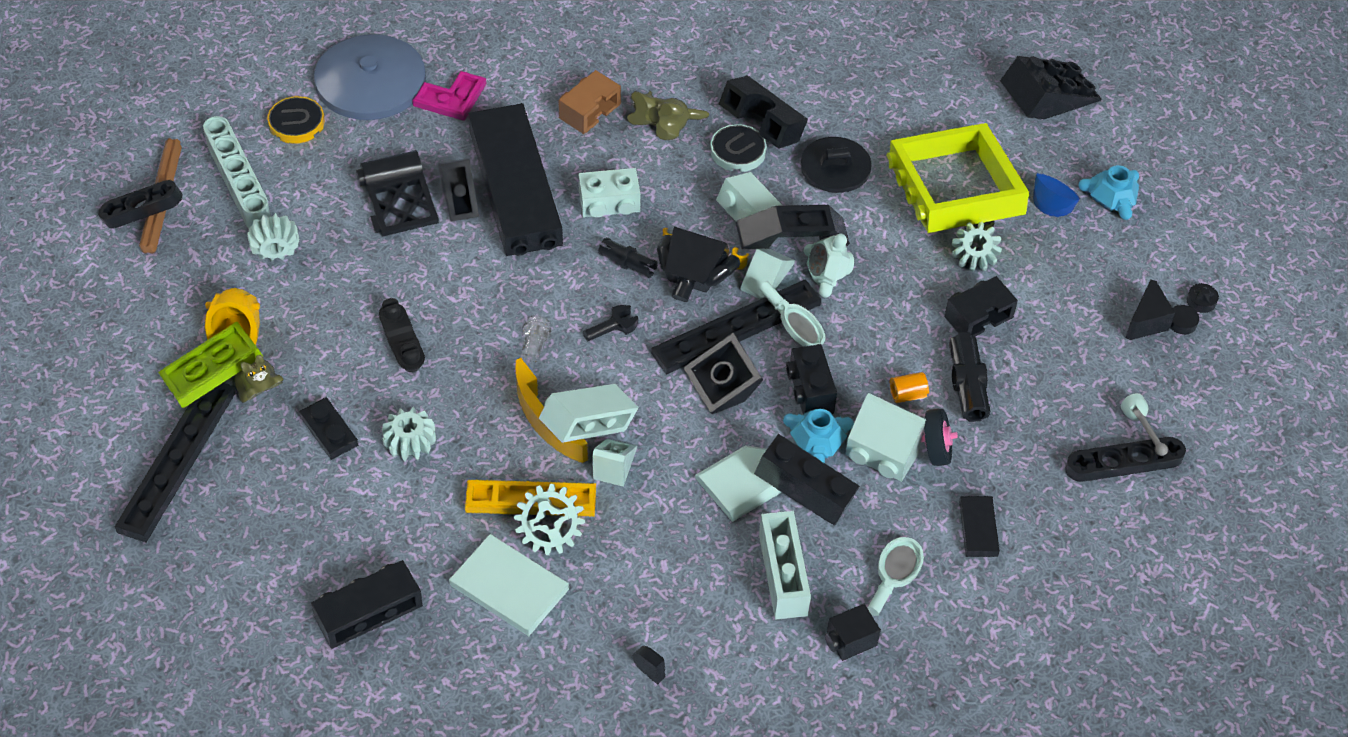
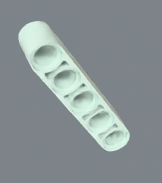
[203,116,271,228]

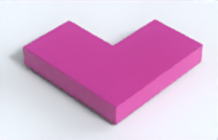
[413,71,486,121]

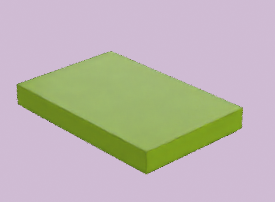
[158,322,263,408]

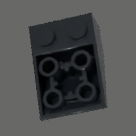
[1000,56,1102,119]

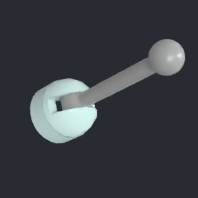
[1121,393,1168,456]

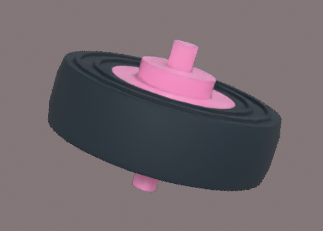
[921,409,958,466]

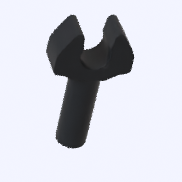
[583,305,638,342]

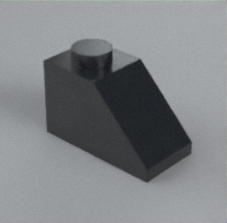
[438,158,479,222]

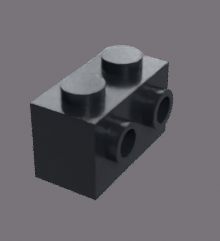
[786,344,837,415]

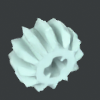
[247,213,299,262]
[952,222,1002,272]
[382,407,436,461]

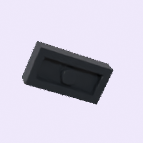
[299,397,359,460]

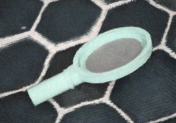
[758,281,825,347]
[867,537,924,616]

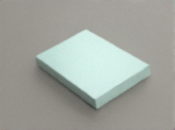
[449,534,569,637]

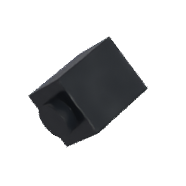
[825,604,881,661]

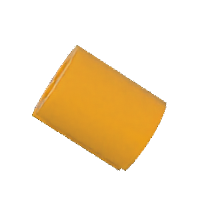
[890,372,929,403]

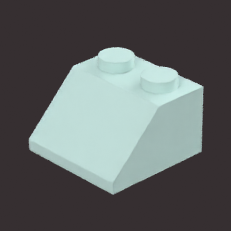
[845,393,926,482]

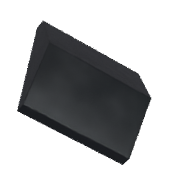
[683,333,763,414]

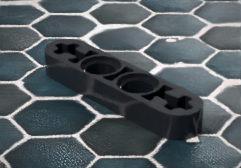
[1065,437,1186,482]

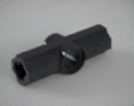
[949,332,990,422]

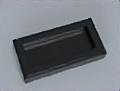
[959,496,1000,557]

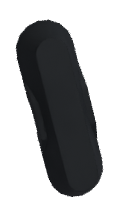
[379,298,425,372]

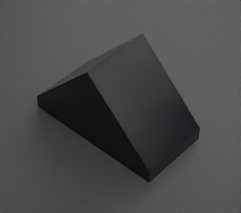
[1125,279,1175,340]

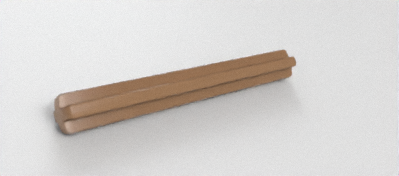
[139,138,182,254]

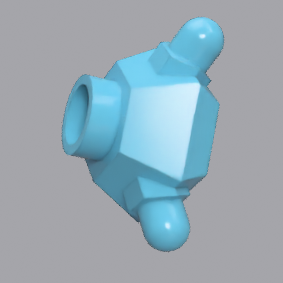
[1078,165,1139,220]
[783,409,854,463]

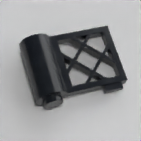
[356,150,439,237]

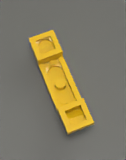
[515,358,588,463]

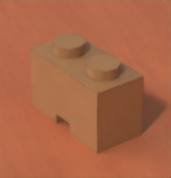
[558,70,621,134]

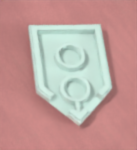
[695,445,782,522]

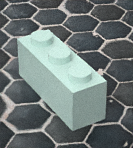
[539,384,639,443]
[759,511,811,620]

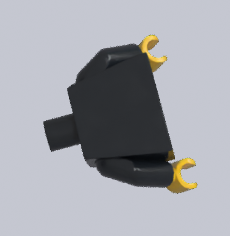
[657,226,749,302]

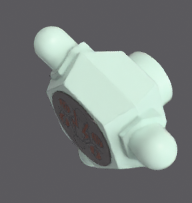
[803,234,854,298]

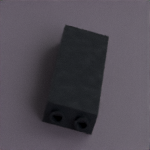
[468,103,563,256]

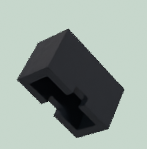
[944,276,1018,336]

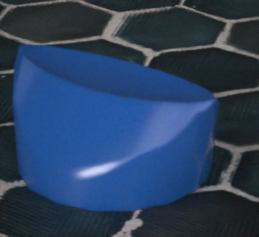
[1033,173,1080,217]

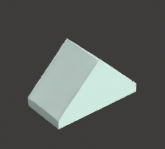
[740,249,795,299]
[593,439,637,487]

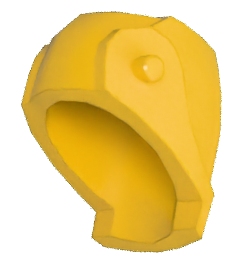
[205,288,260,345]

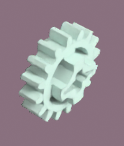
[514,484,586,555]

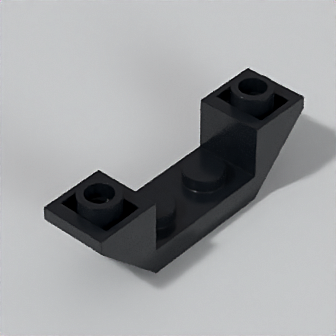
[736,204,850,249]

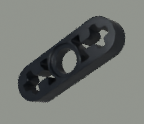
[98,180,183,229]

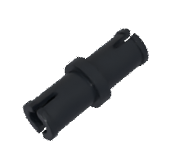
[598,237,658,278]

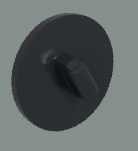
[800,137,872,193]

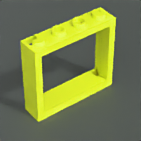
[886,123,1029,233]

